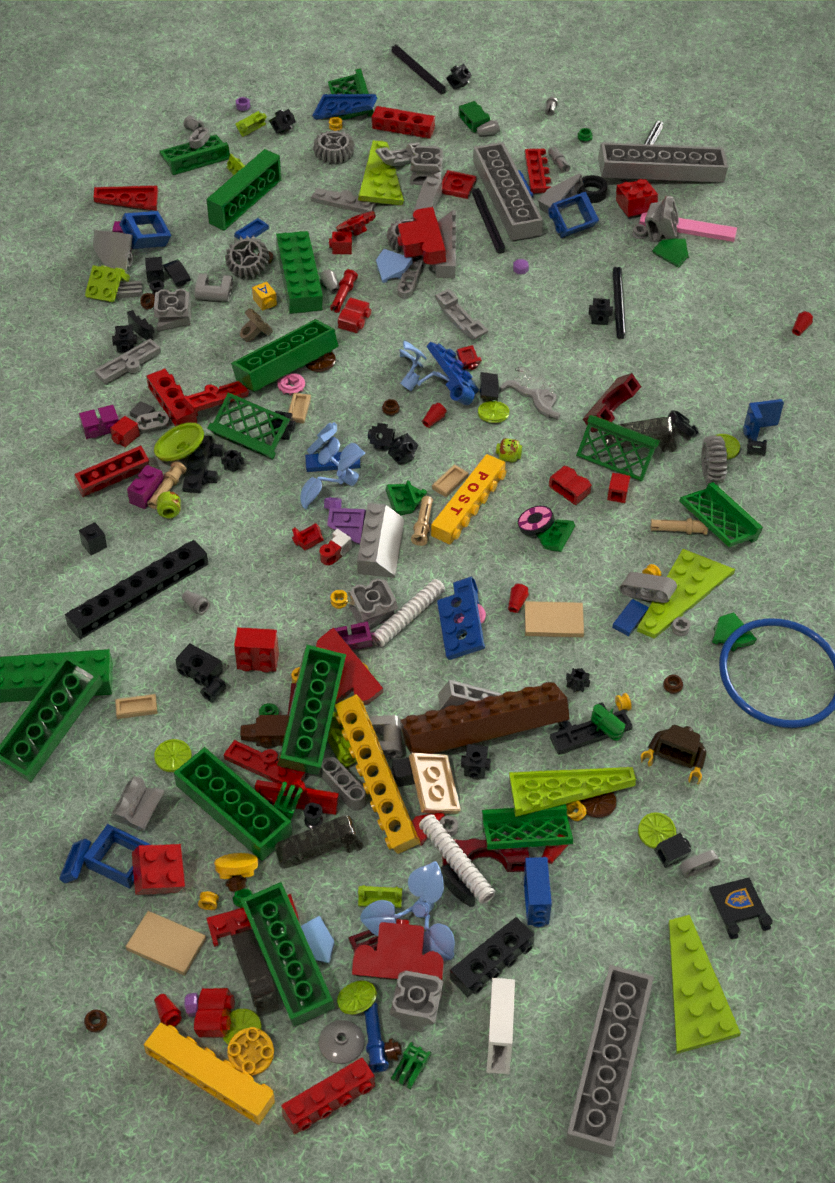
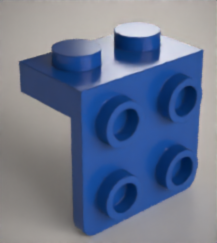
[743,399,784,441]

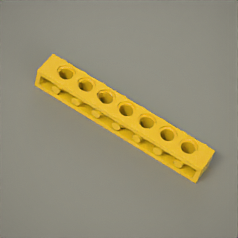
[335,694,421,854]

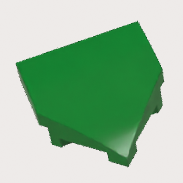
[652,239,689,268]
[385,480,428,516]
[536,519,575,552]
[712,612,757,652]

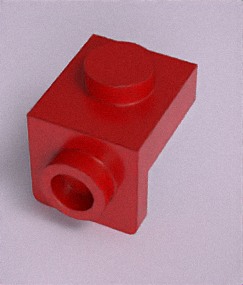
[456,345,482,370]
[292,523,324,551]

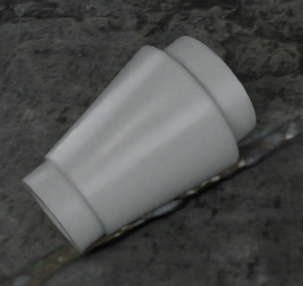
[477,119,500,137]
[320,269,339,294]
[182,590,210,614]

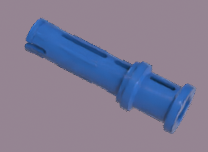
[364,1002,389,1073]

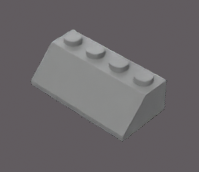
[357,503,404,578]

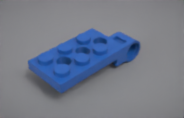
[426,341,479,405]
[437,576,485,660]

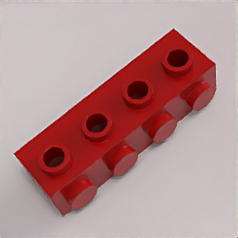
[281,1057,375,1135]

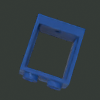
[548,192,599,238]
[119,211,172,249]
[84,824,151,889]
[523,857,552,927]

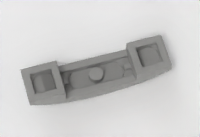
[375,142,421,166]
[435,288,488,339]

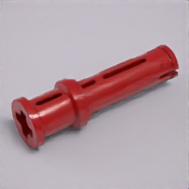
[330,269,358,313]

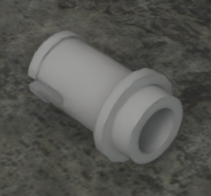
[545,97,558,116]

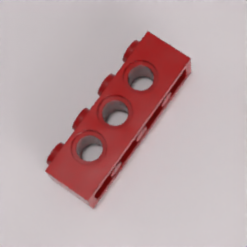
[372,106,435,139]
[146,368,198,427]
[74,445,149,497]

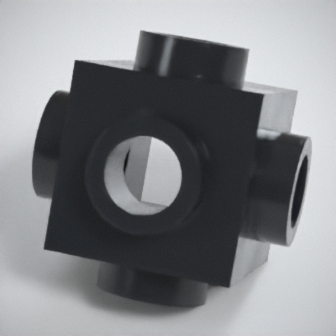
[446,63,472,90]
[269,109,296,134]
[588,298,613,325]
[112,325,137,353]
[269,411,296,440]
[368,423,396,449]
[388,433,419,465]
[461,744,491,779]

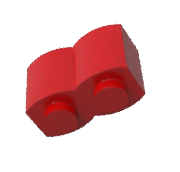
[338,297,371,333]
[549,465,592,505]
[194,988,235,1038]

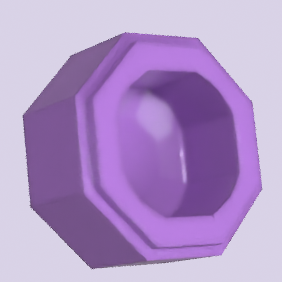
[236,97,250,111]
[513,259,529,274]
[324,497,342,510]
[185,993,199,1017]

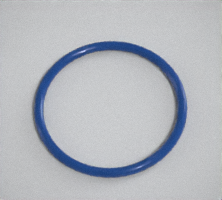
[719,618,835,728]

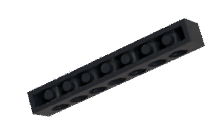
[65,540,208,640]

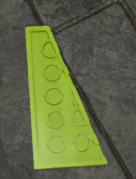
[357,140,404,205]
[637,549,735,639]
[509,767,636,817]
[668,914,741,1054]

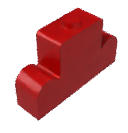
[397,207,446,265]
[316,628,383,705]
[352,919,444,980]

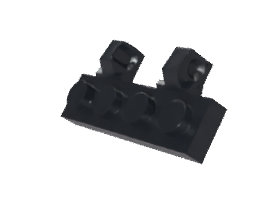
[182,435,224,493]
[550,702,633,755]

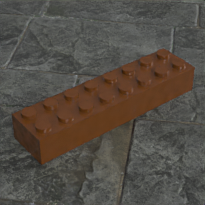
[400,682,570,754]

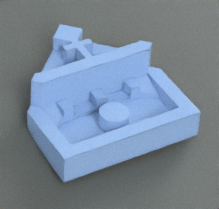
[376,249,413,283]
[307,422,337,454]
[301,916,335,964]

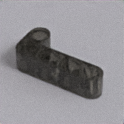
[604,417,677,452]
[275,815,364,869]
[231,928,279,1017]

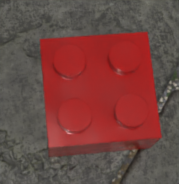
[616,179,658,217]
[234,627,279,673]
[132,844,185,895]

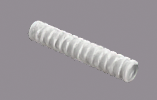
[371,579,445,647]
[419,815,495,904]

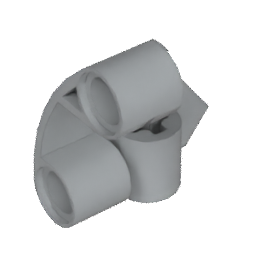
[93,230,133,273]

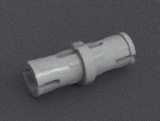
[548,146,570,173]

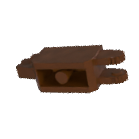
[240,715,289,748]

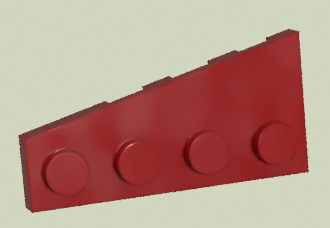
[93,185,158,211]

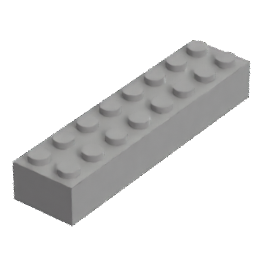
[473,142,543,241]
[598,142,728,182]
[565,965,654,1158]

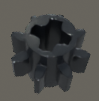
[221,450,244,472]
[566,668,590,693]

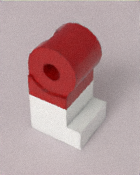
[319,529,352,566]

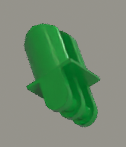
[591,704,625,741]
[274,782,302,821]
[390,1042,431,1090]

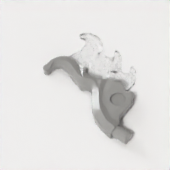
[500,367,561,420]

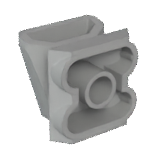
[410,145,443,185]
[645,195,679,242]
[154,289,191,331]
[348,579,398,629]
[110,776,165,832]
[390,971,443,1032]

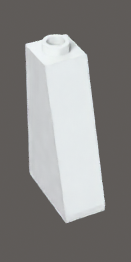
[486,978,515,1074]

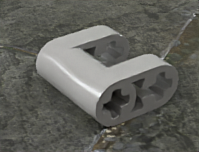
[195,273,233,302]
[364,715,403,759]

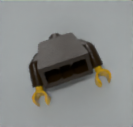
[641,725,707,785]

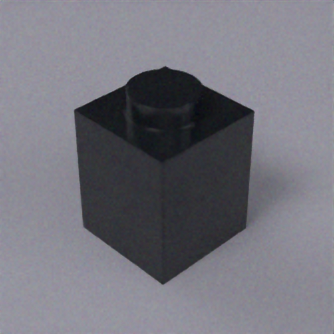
[145,257,164,283]
[79,522,107,556]
[390,757,415,787]
[654,832,691,868]

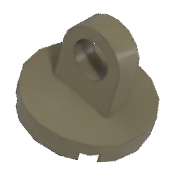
[240,308,273,342]

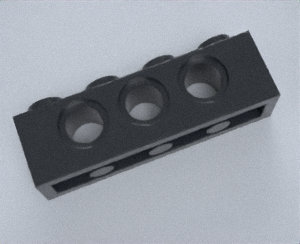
[450,917,534,998]

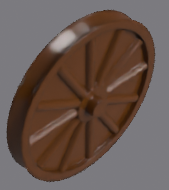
[305,352,336,372]
[579,792,616,818]

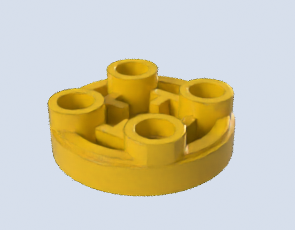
[214,853,258,879]
[227,1027,274,1076]

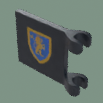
[709,877,772,939]

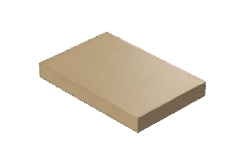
[525,601,584,637]
[409,753,461,814]
[126,911,206,976]

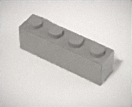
[432,210,456,278]

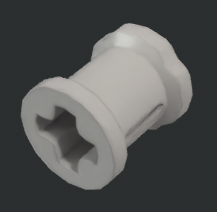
[183,115,204,132]

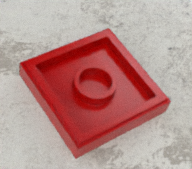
[442,170,477,199]

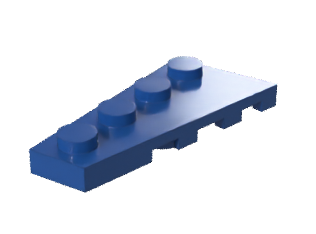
[312,94,377,120]

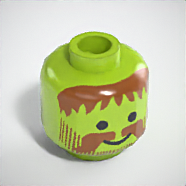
[496,438,522,463]
[157,491,181,519]

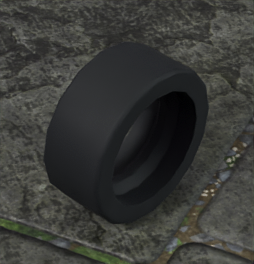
[577,175,608,203]

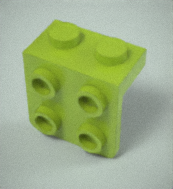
[85,265,130,302]

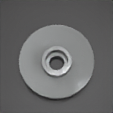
[319,1020,365,1064]

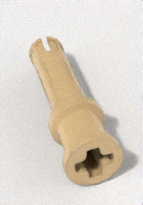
[147,461,186,510]
[411,496,433,546]
[651,518,708,535]

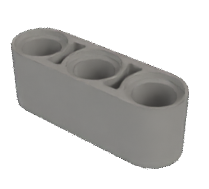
[620,572,677,603]
[321,757,366,811]

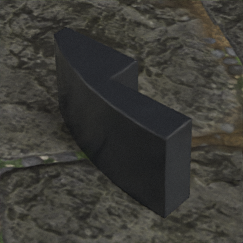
[163,259,191,286]
[127,310,155,340]
[479,372,499,401]
[441,864,475,907]

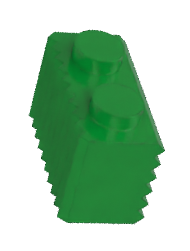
[458,101,490,133]

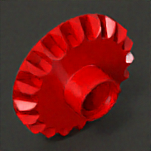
[336,211,376,236]

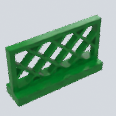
[328,68,374,120]
[159,134,230,175]
[207,392,290,460]
[576,415,660,481]
[679,482,763,547]
[482,804,573,850]

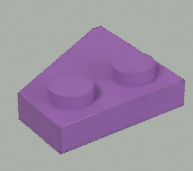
[327,508,366,545]

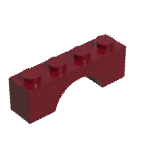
[583,373,641,433]
[442,838,529,872]

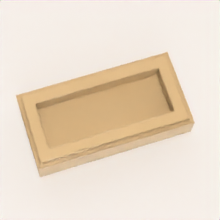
[288,393,311,424]
[432,464,469,497]
[115,694,158,719]

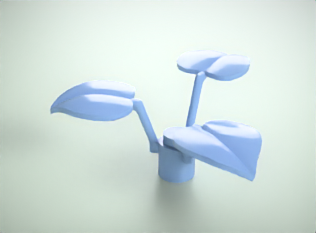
[399,340,450,391]
[300,437,366,510]
[360,861,455,961]

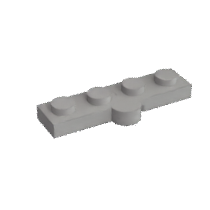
[311,188,376,213]
[94,339,161,384]

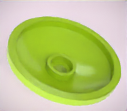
[154,423,204,462]

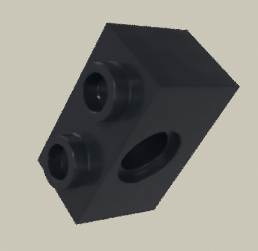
[175,643,223,686]

